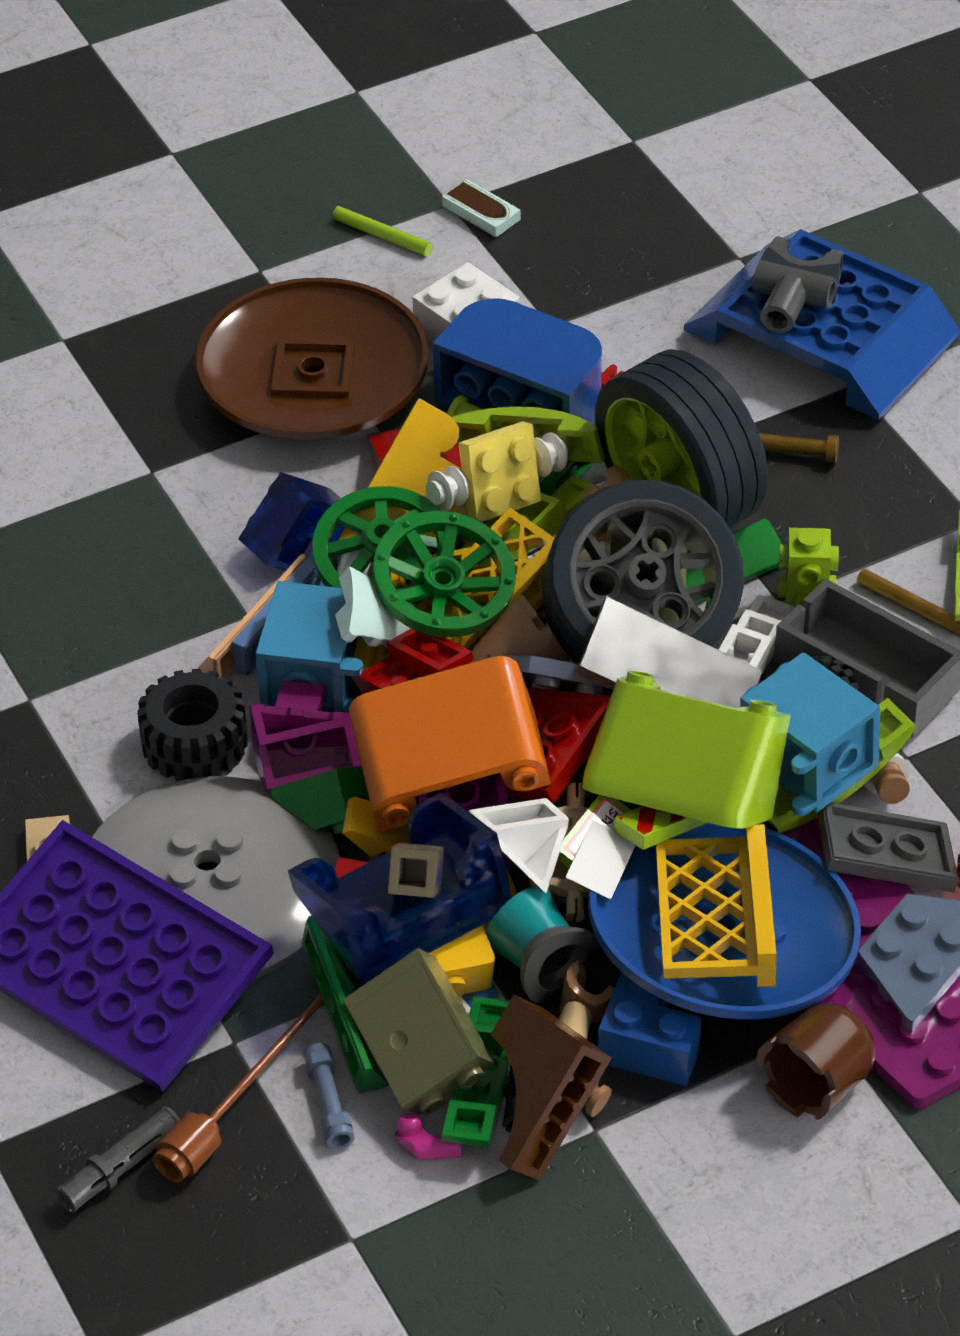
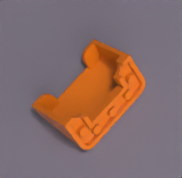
[349,656,551,833]

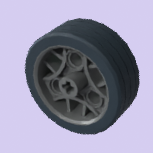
[542,480,744,664]

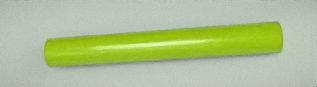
[332,206,433,257]

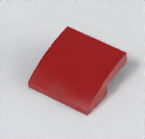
[356,629,474,693]

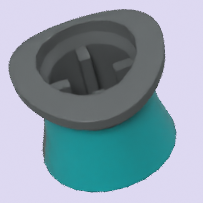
[486,886,599,1003]

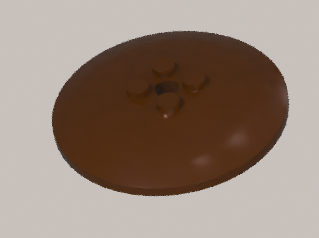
[196,277,428,440]

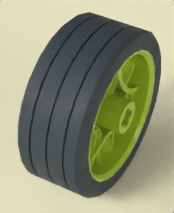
[595,349,768,528]

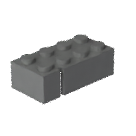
[774,578,960,738]

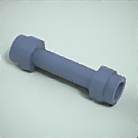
[303,1043,355,1149]

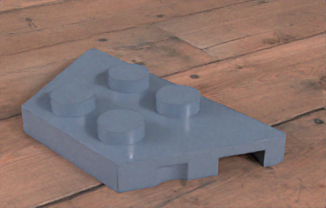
[486,655,613,696]
[857,894,960,1033]

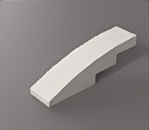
[719,594,794,674]

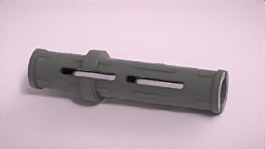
[55,1106,180,1213]

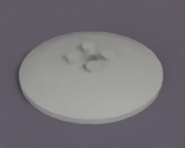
[92,776,340,980]

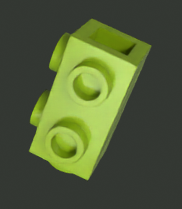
[777,527,839,608]

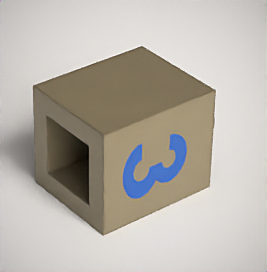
[388,843,444,898]

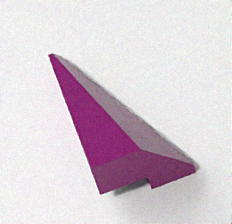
[249,704,361,790]

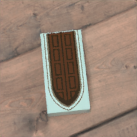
[442,179,521,237]

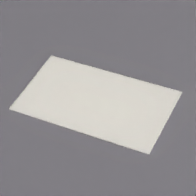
[566,820,636,900]

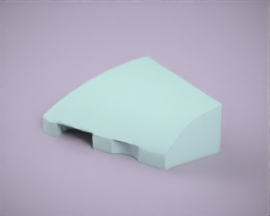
[335,566,413,647]

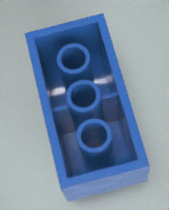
[433,298,602,424]

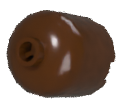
[756,1003,876,1120]

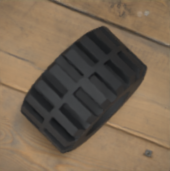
[137,669,248,781]

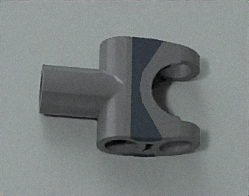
[752,236,844,334]

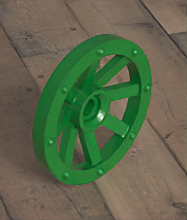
[312,486,454,605]
[372,511,516,637]

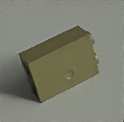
[343,948,495,1115]

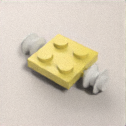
[425,421,568,522]

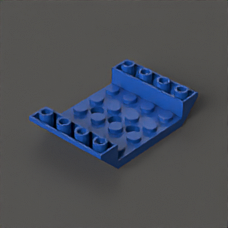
[684,229,960,420]

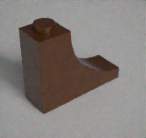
[490,995,612,1181]

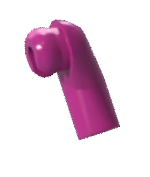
[395,1113,461,1160]

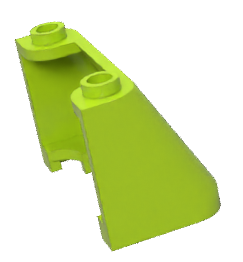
[582,670,791,829]

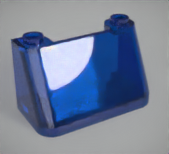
[287,792,511,981]

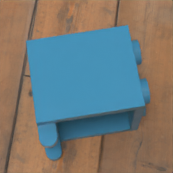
[256,581,363,713]
[740,652,880,816]

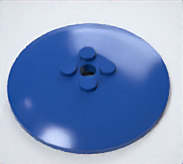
[588,823,861,1019]

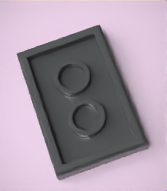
[817,802,959,892]

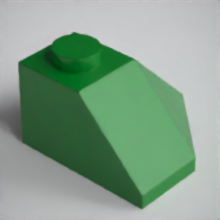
[270,766,370,835]

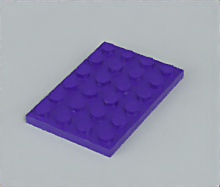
[0,820,274,1093]

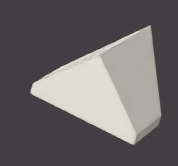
[468,798,569,893]

